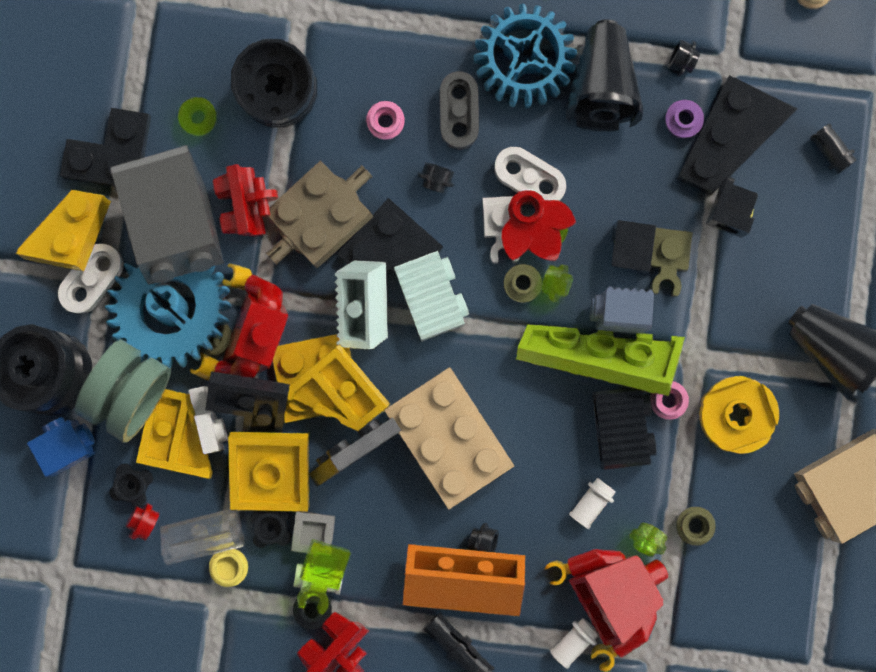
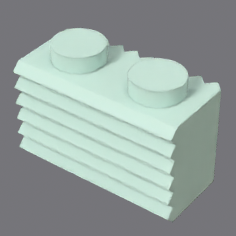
[394,251,469,342]
[334,260,388,349]

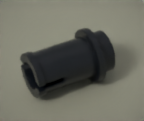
[810,123,857,174]

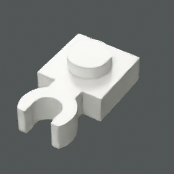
[482,196,522,264]
[189,386,228,454]

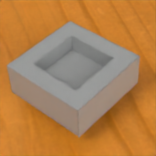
[291,511,336,555]

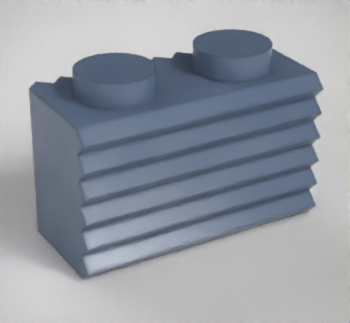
[590,286,654,333]

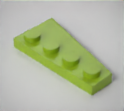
[516,324,685,396]

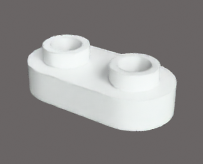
[494,147,566,201]
[58,244,124,314]

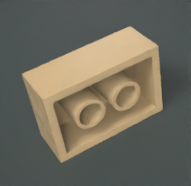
[384,367,514,509]

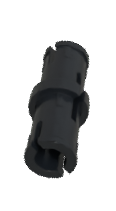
[423,612,495,672]

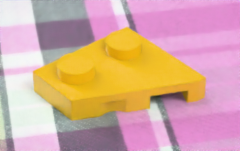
[16,190,111,271]
[288,344,390,431]
[136,389,213,479]

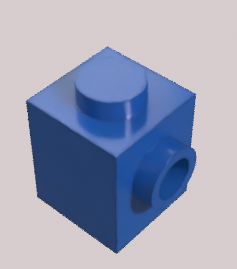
[27,417,96,477]

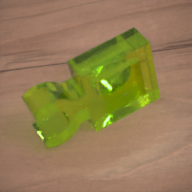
[297,539,351,614]

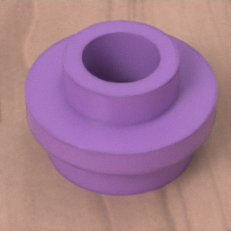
[665,100,704,138]

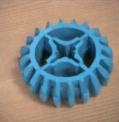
[473,4,577,108]

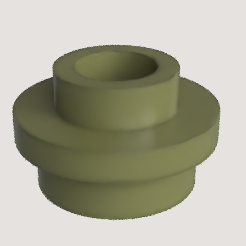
[504,264,542,303]
[676,506,716,546]

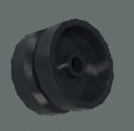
[0,324,92,416]

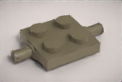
[266,160,373,268]

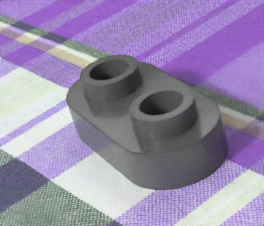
[440,71,479,150]

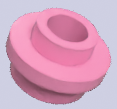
[366,101,405,140]
[650,381,689,420]

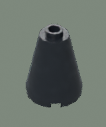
[566,19,643,131]
[788,304,876,406]

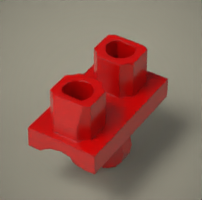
[213,164,279,237]
[297,612,369,672]

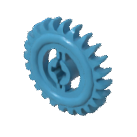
[105,263,232,368]

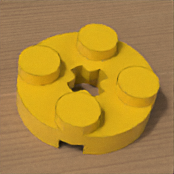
[699,376,779,454]

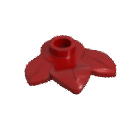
[502,190,576,261]

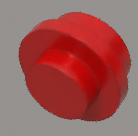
[126,503,160,541]

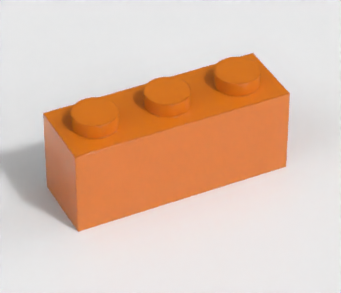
[403,544,525,616]

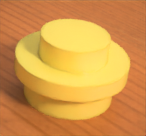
[209,548,248,587]

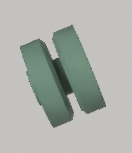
[75,339,171,443]

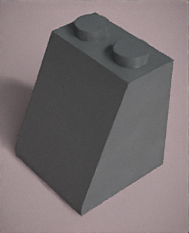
[111,145,224,285]

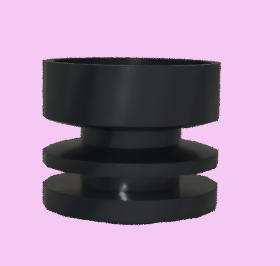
[231,39,317,128]

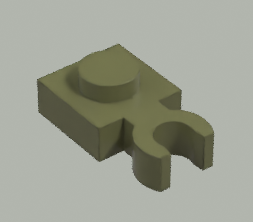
[650,228,693,297]

